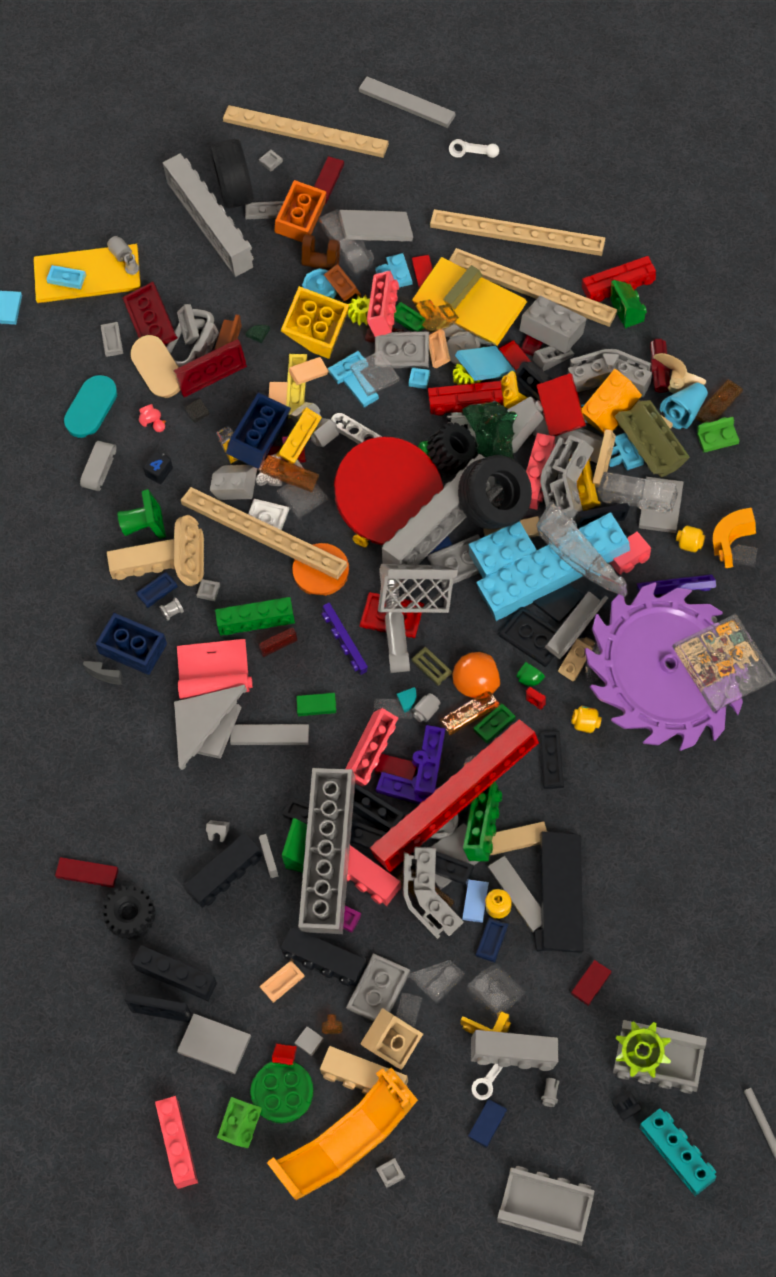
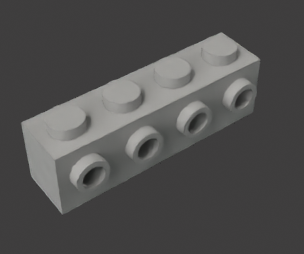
[471,1030,558,1071]

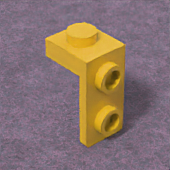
[500,371,527,409]
[460,1011,511,1034]

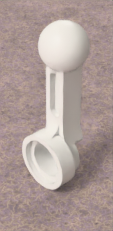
[449,139,499,158]
[471,1064,503,1100]

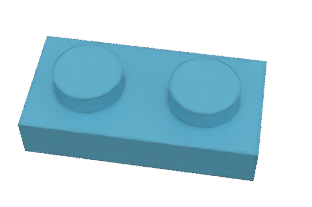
[46,265,86,289]
[328,351,368,384]

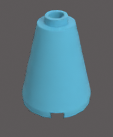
[660,383,708,429]

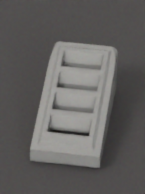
[533,346,574,371]

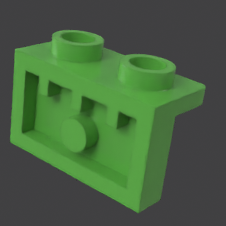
[697,417,739,453]
[217,1097,262,1148]

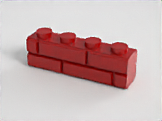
[582,256,656,302]
[428,381,503,416]

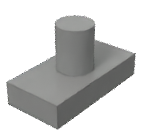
[177,304,205,345]

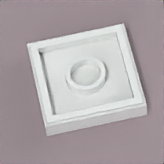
[248,499,289,530]

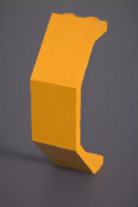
[267,1067,418,1200]

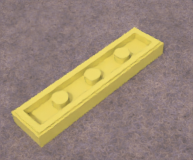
[286,354,307,418]

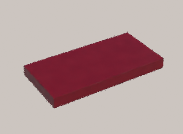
[122,282,178,345]
[173,339,247,398]

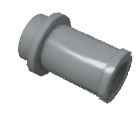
[124,254,139,275]
[541,1078,559,1107]

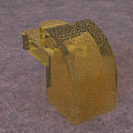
[416,299,459,331]

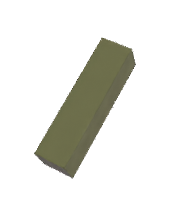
[443,265,482,310]

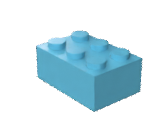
[469,521,537,578]

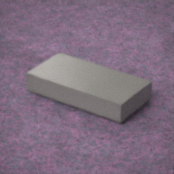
[100,322,123,357]
[259,834,278,878]

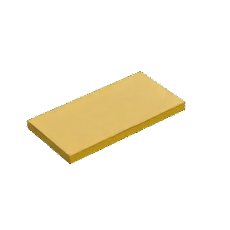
[34,244,141,303]
[412,257,527,346]

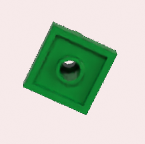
[118,489,166,539]

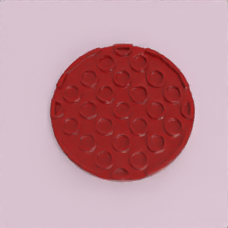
[334,437,443,545]

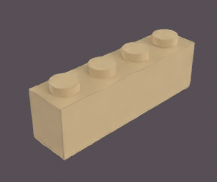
[107,539,175,580]
[320,1046,408,1095]

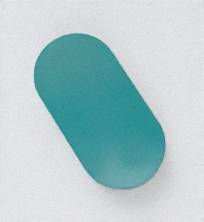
[64,375,117,438]

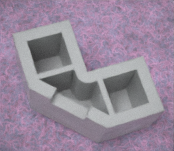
[289,402,339,447]

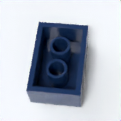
[96,613,167,675]

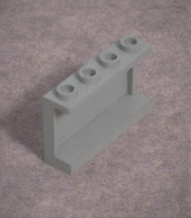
[613,1020,707,1094]
[497,1166,595,1246]

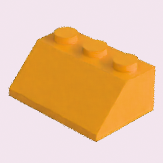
[582,369,642,435]

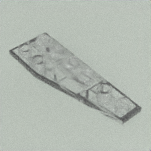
[536,502,628,597]

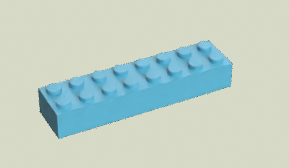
[476,512,630,621]

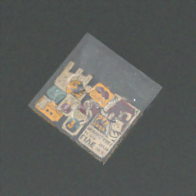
[672,614,776,712]

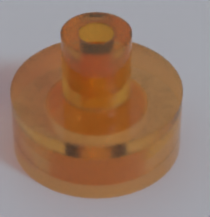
[322,1014,343,1034]

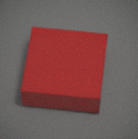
[526,687,546,710]
[272,1044,297,1065]

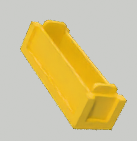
[276,407,322,465]
[569,458,601,511]

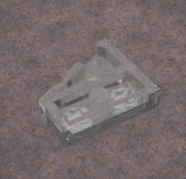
[408,960,465,1004]

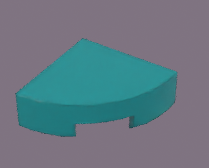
[397,687,417,713]

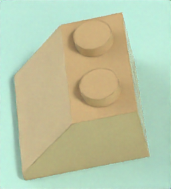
[361,1008,423,1070]

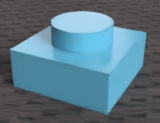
[409,368,430,389]

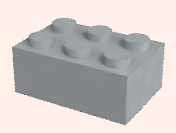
[519,295,587,354]

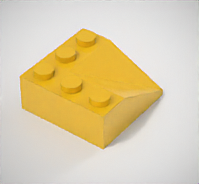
[281,286,349,359]

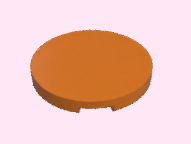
[293,543,349,596]

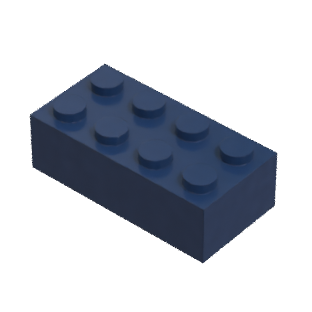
[226,393,291,469]

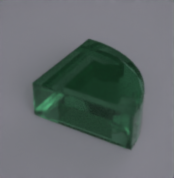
[245,325,270,343]

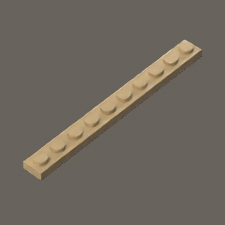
[223,105,389,158]
[430,209,605,256]
[449,248,617,327]
[181,487,348,580]

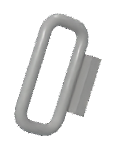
[167,309,219,367]

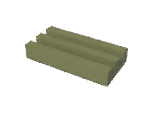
[411,647,452,686]

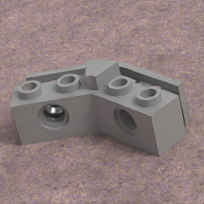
[568,349,652,397]
[540,435,594,523]
[403,847,464,939]

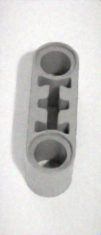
[80,441,116,491]

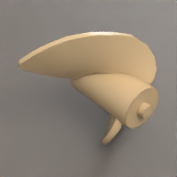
[654,353,706,394]

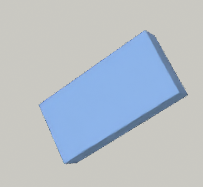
[462,880,489,923]

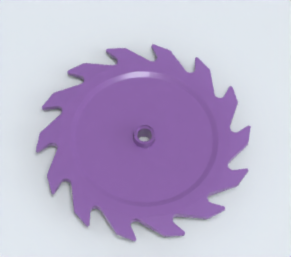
[584,582,749,751]

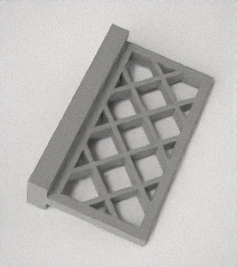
[378,564,458,613]

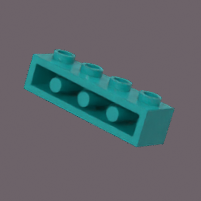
[639,1108,716,1196]

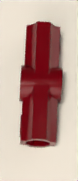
[650,339,670,393]

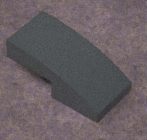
[83,661,123,685]

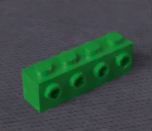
[215,597,295,636]
[463,781,502,861]

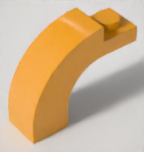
[713,508,756,568]

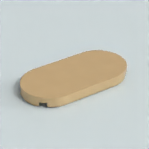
[131,335,180,398]
[174,515,204,586]

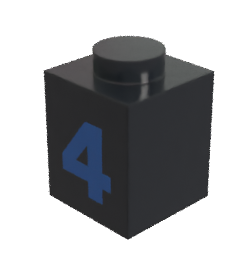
[143,452,173,484]

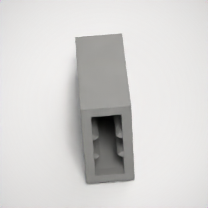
[493,396,545,453]

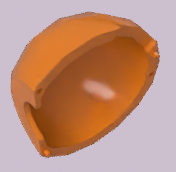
[452,652,501,698]

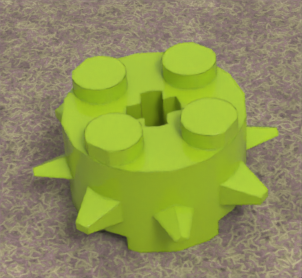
[615,1021,671,1078]

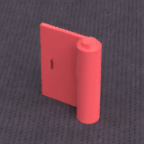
[177,639,253,699]

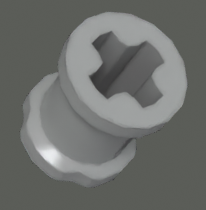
[159,597,184,621]

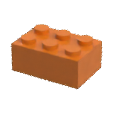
[274,180,326,242]

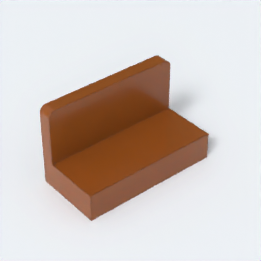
[324,264,362,302]
[215,314,242,350]

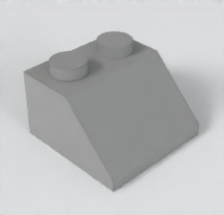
[210,465,257,500]

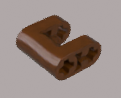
[301,234,340,270]

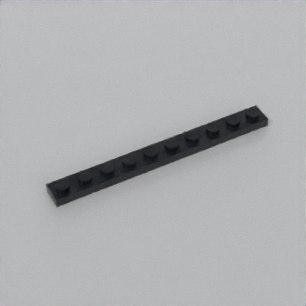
[282,797,474,885]

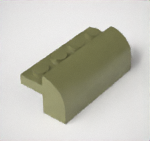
[614,400,690,477]

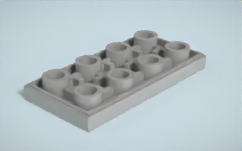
[339,210,413,242]

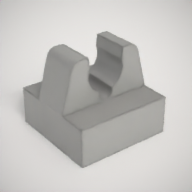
[206,820,230,842]

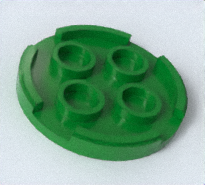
[250,1062,314,1123]

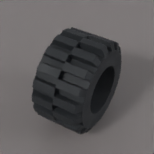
[427,422,478,474]

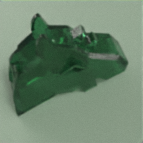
[462,401,518,459]

